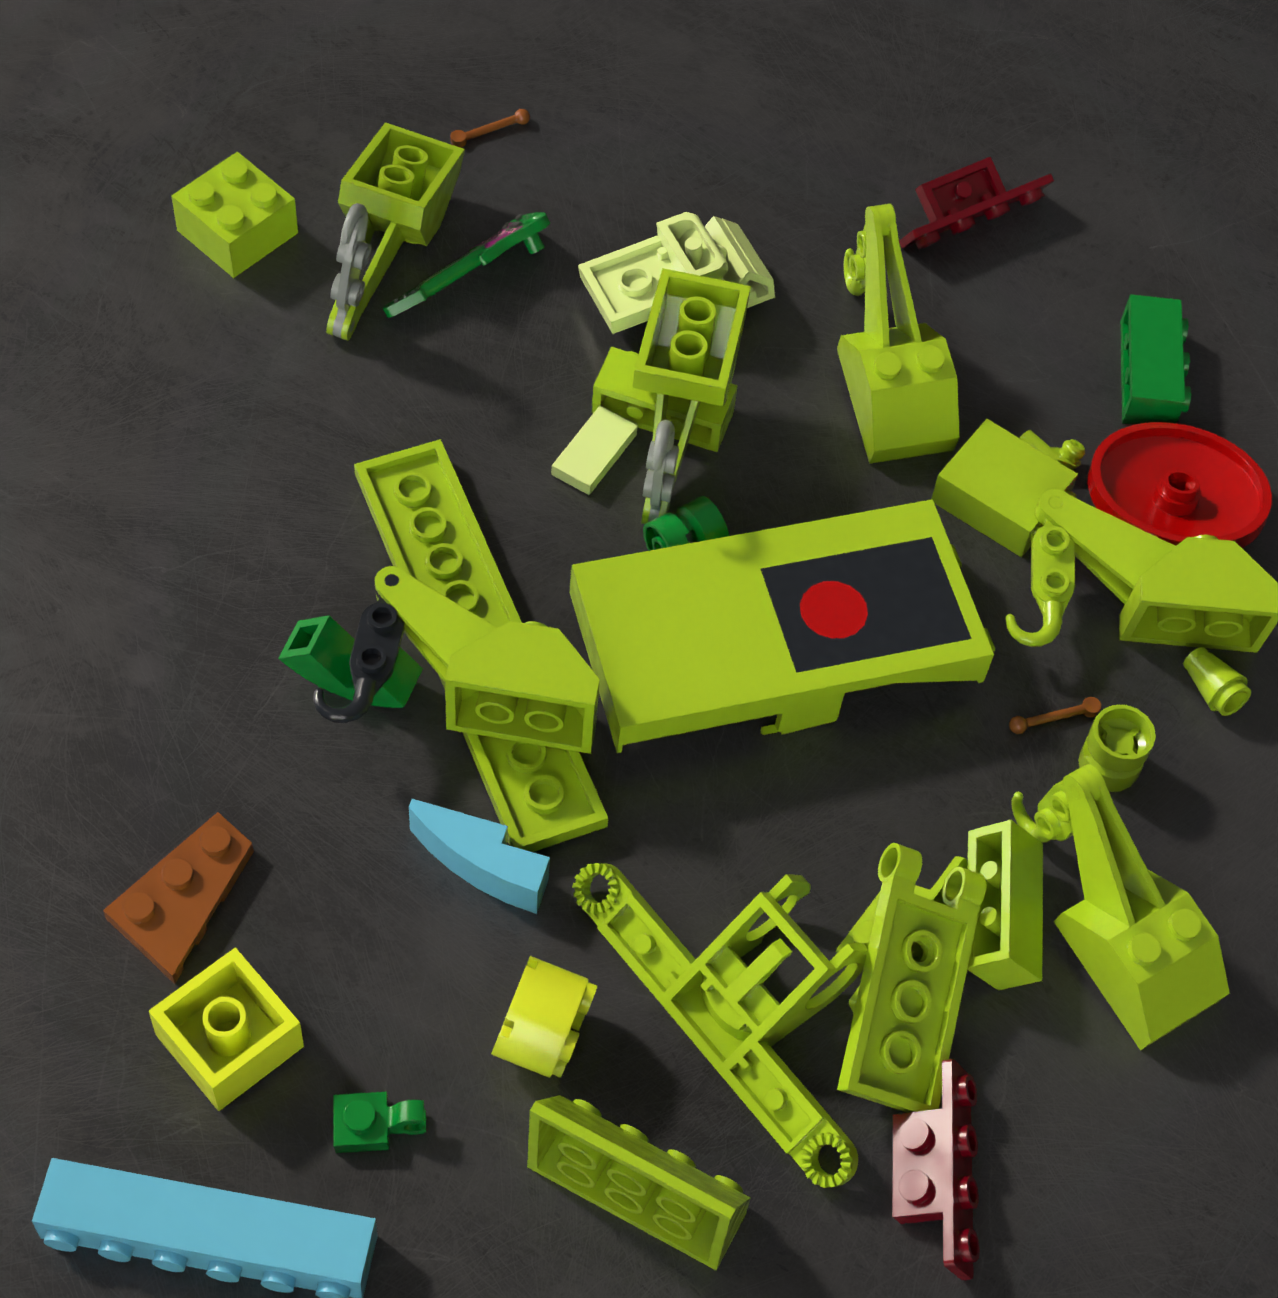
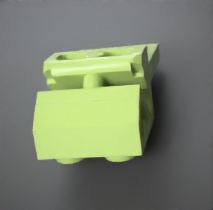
[578,212,775,334]

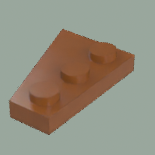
[103,812,254,984]

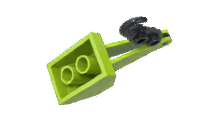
[313,566,600,754]

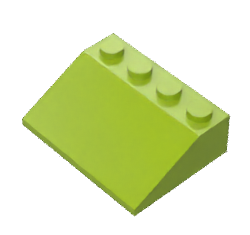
[527,1095,751,1270]

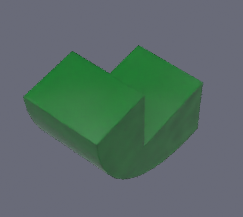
[278,615,423,708]

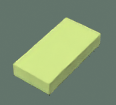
[551,406,638,495]

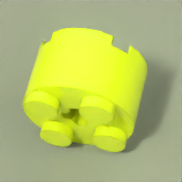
[491,956,597,1078]

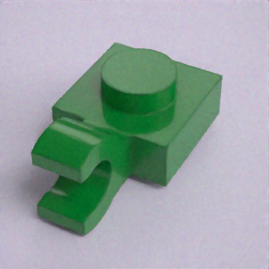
[333,1092,427,1153]

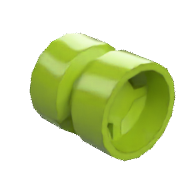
[1078,705,1156,792]

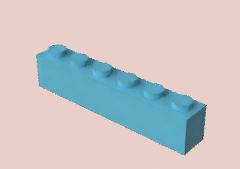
[32,1158,378,1298]

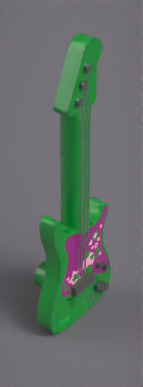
[382,212,551,318]

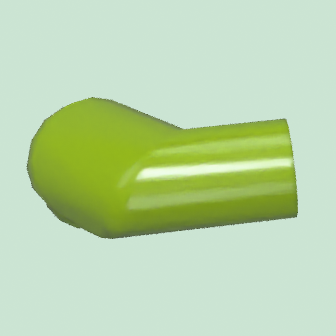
[1020,430,1085,470]

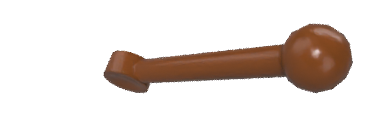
[450,109,530,147]
[1009,697,1101,734]

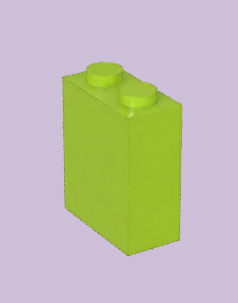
[931,419,1078,558]

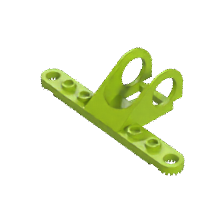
[572,863,868,1188]

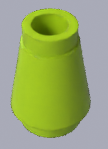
[1183,647,1251,716]

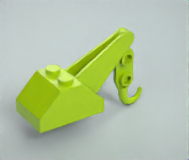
[837,204,960,464]
[1006,488,1278,653]
[1012,764,1230,1051]

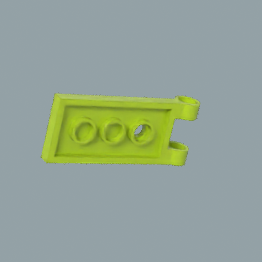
[837,843,987,1113]

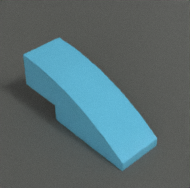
[409,799,550,914]

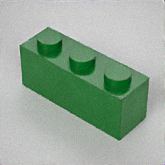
[1120,294,1191,425]

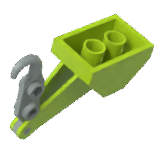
[326,122,465,341]
[633,268,751,524]

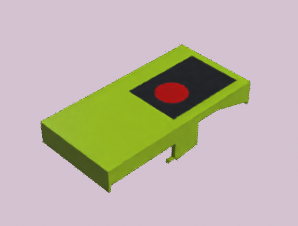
[569,499,995,753]

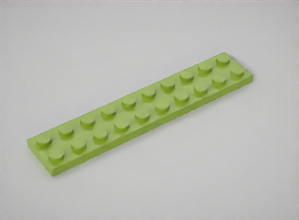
[354,439,608,852]

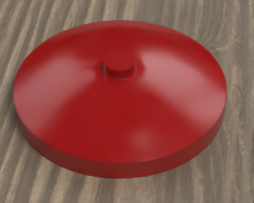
[1087,422,1272,548]

